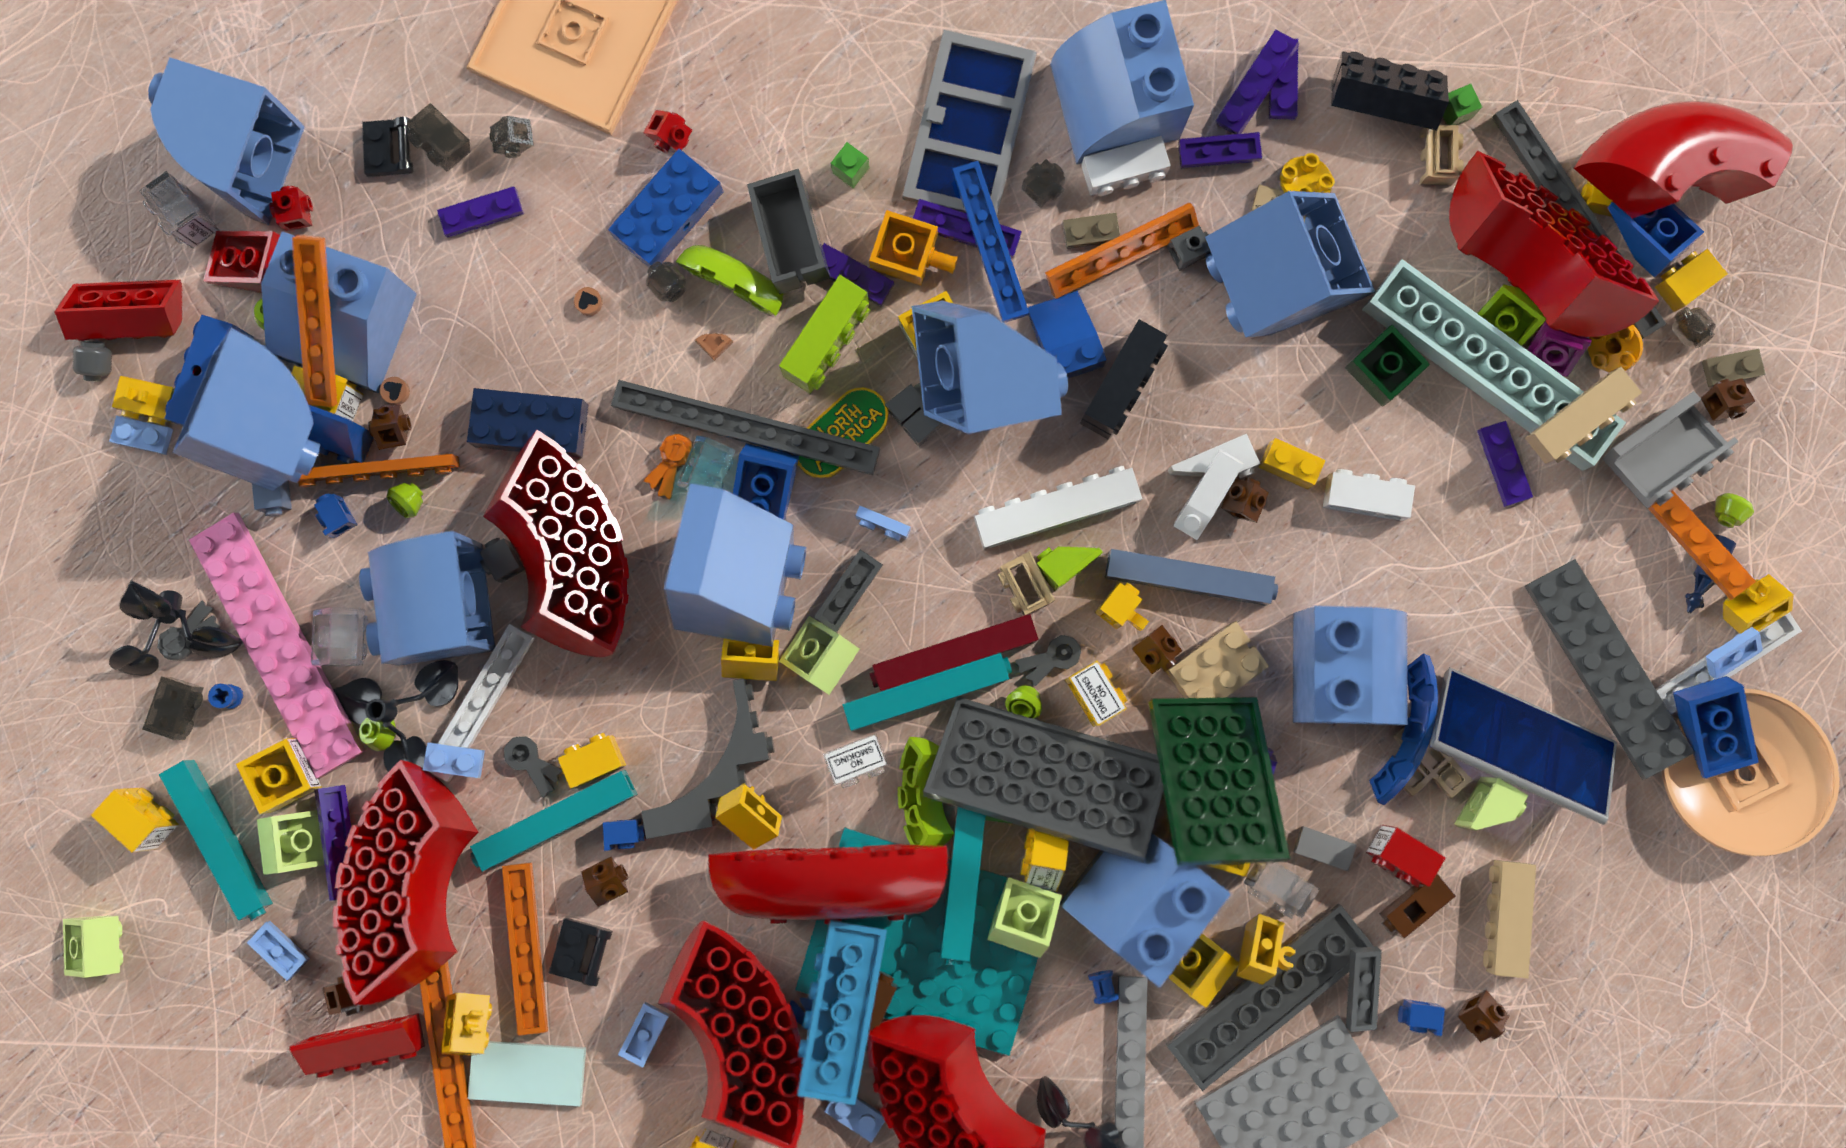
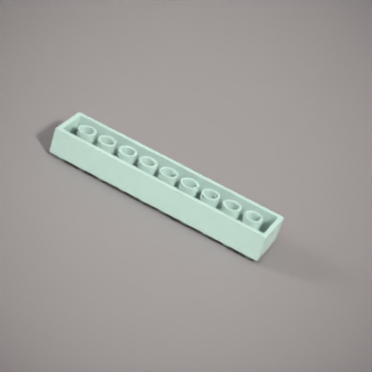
[1362,259,1626,471]

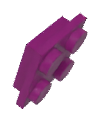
[1526,322,1592,377]

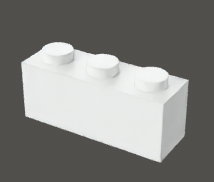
[1081,136,1171,196]
[1322,469,1415,521]

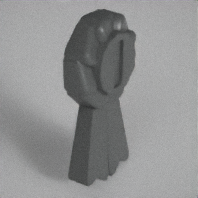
[157,601,221,661]
[1015,635,1081,686]
[504,736,563,798]

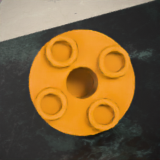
[1587,325,1643,372]

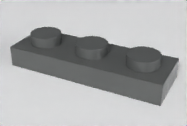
[814,549,883,633]
[1346,946,1382,1032]

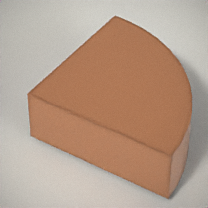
[695,333,734,361]

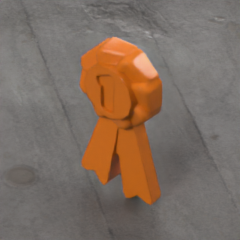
[644,434,694,499]

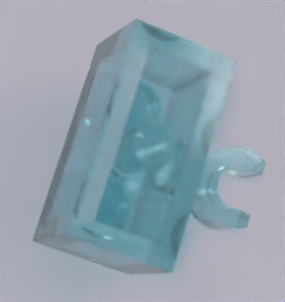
[676,436,735,491]

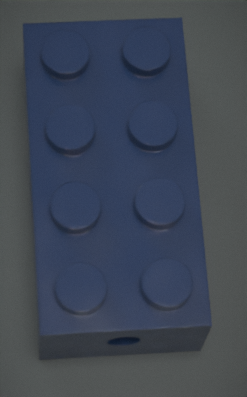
[467,388,589,458]

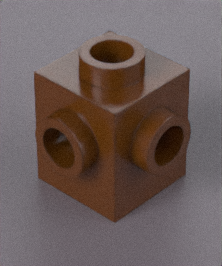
[1701,378,1755,421]
[368,404,412,450]
[1221,477,1269,523]
[1132,625,1182,674]
[581,857,629,907]
[322,976,364,1016]
[1457,990,1509,1043]

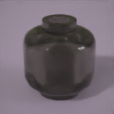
[646,262,686,302]
[1672,307,1716,348]

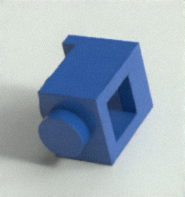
[314,493,358,539]
[603,819,646,851]
[1398,999,1445,1036]

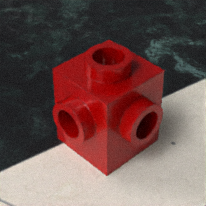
[643,110,693,154]
[269,186,313,231]

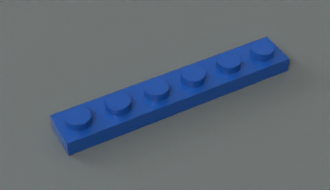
[952,161,1029,323]

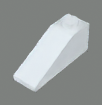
[1168,434,1260,479]
[1174,449,1244,540]

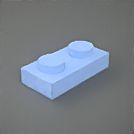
[109,415,173,455]
[855,506,911,541]
[1706,627,1763,679]
[423,742,485,778]
[247,921,310,981]
[618,1002,670,1068]
[824,1097,885,1143]

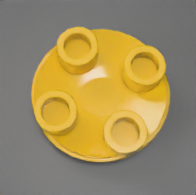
[1280,153,1335,193]

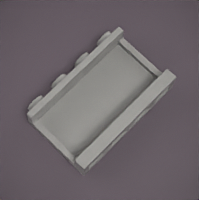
[1603,391,1739,509]

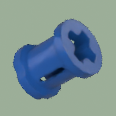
[208,683,244,709]
[1088,970,1119,1004]

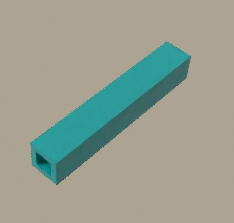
[842,653,1012,731]
[158,760,273,921]
[470,770,638,871]
[940,807,986,966]

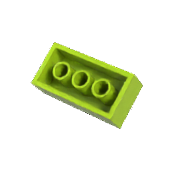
[779,275,870,394]

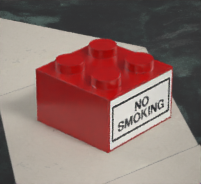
[1366,824,1446,888]

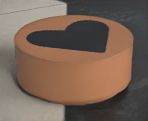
[574,287,603,316]
[380,377,410,405]

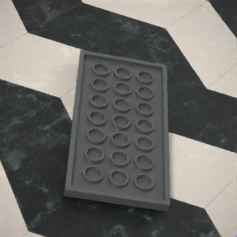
[923,697,1163,863]

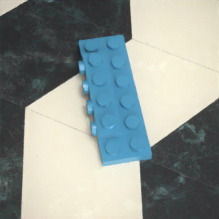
[797,920,887,1105]

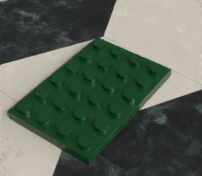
[1148,697,1290,866]

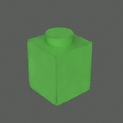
[1443,83,1482,125]
[831,142,869,189]

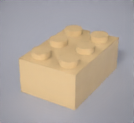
[1165,621,1269,698]

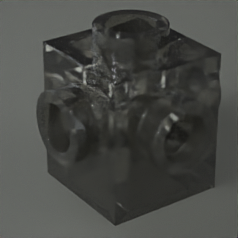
[489,116,534,158]
[1022,159,1065,208]

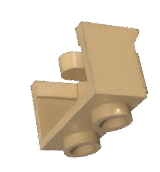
[1420,125,1464,185]
[998,551,1055,616]

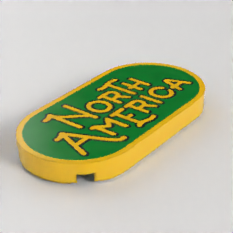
[798,387,888,478]

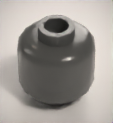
[73,341,112,381]

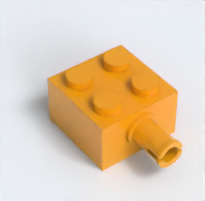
[869,210,958,286]

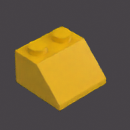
[1168,933,1239,1008]

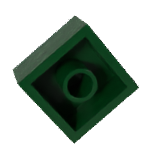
[1345,325,1430,407]

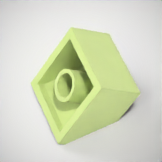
[779,616,860,695]
[1454,777,1528,830]
[257,810,324,875]
[987,877,1062,958]
[63,915,123,978]

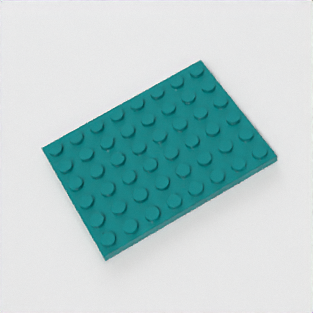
[795,827,1057,1056]

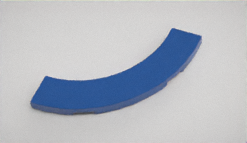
[1369,653,1438,805]

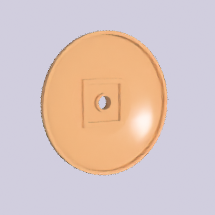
[1662,689,1839,856]

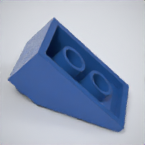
[1608,202,1704,278]
[1028,291,1107,379]
[307,404,374,464]
[733,443,799,520]
[1673,676,1759,779]

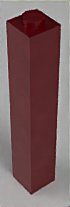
[869,614,1039,692]

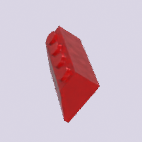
[54,279,182,341]
[289,1013,425,1078]

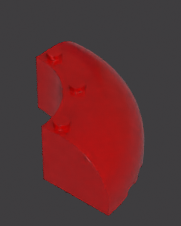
[1573,101,1793,219]
[1449,151,1659,337]
[483,430,629,657]
[333,760,479,1005]
[708,844,947,924]
[657,921,805,1148]
[868,1015,1046,1148]

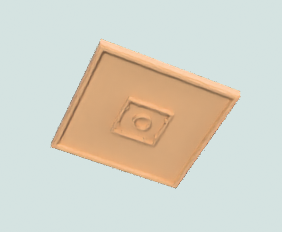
[466,0,678,136]

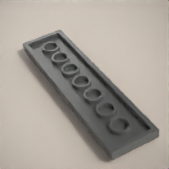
[1525,559,1695,780]
[1165,904,1373,1092]

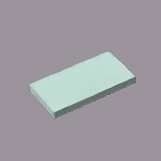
[468,1041,586,1106]

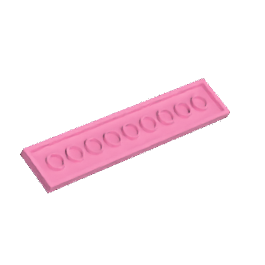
[189,512,366,779]

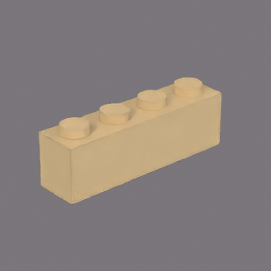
[1525,367,1642,464]
[1483,860,1536,979]

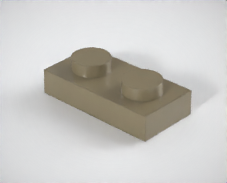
[1062,213,1120,249]
[1702,349,1766,387]

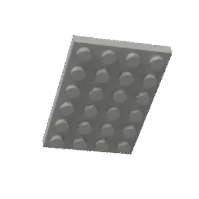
[1194,1015,1398,1148]

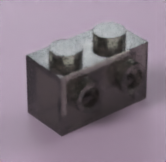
[406,103,470,172]
[142,676,204,740]

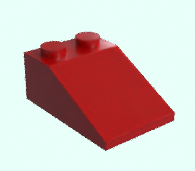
[203,231,280,293]

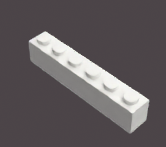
[974,466,1142,550]

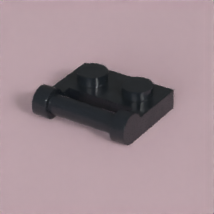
[362,117,414,177]
[549,917,613,986]

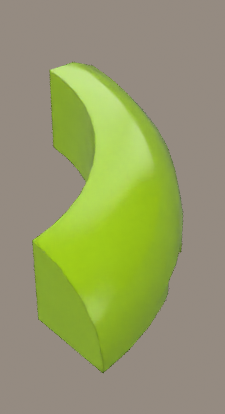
[676,245,783,316]
[898,737,954,846]

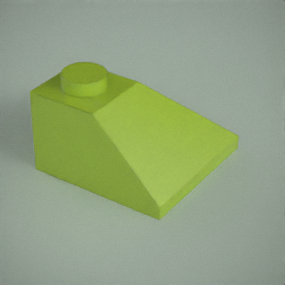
[1477,284,1547,346]
[1037,546,1103,591]

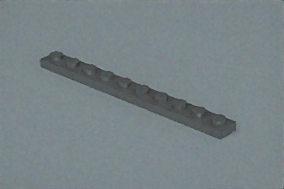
[1492,100,1666,339]
[611,380,880,475]

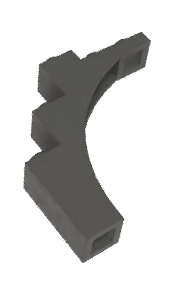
[642,679,775,839]

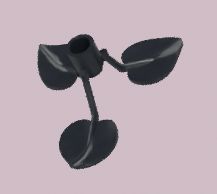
[109,580,243,676]
[333,660,458,772]
[1037,1076,1122,1148]

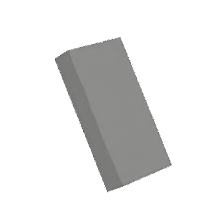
[1293,826,1357,871]

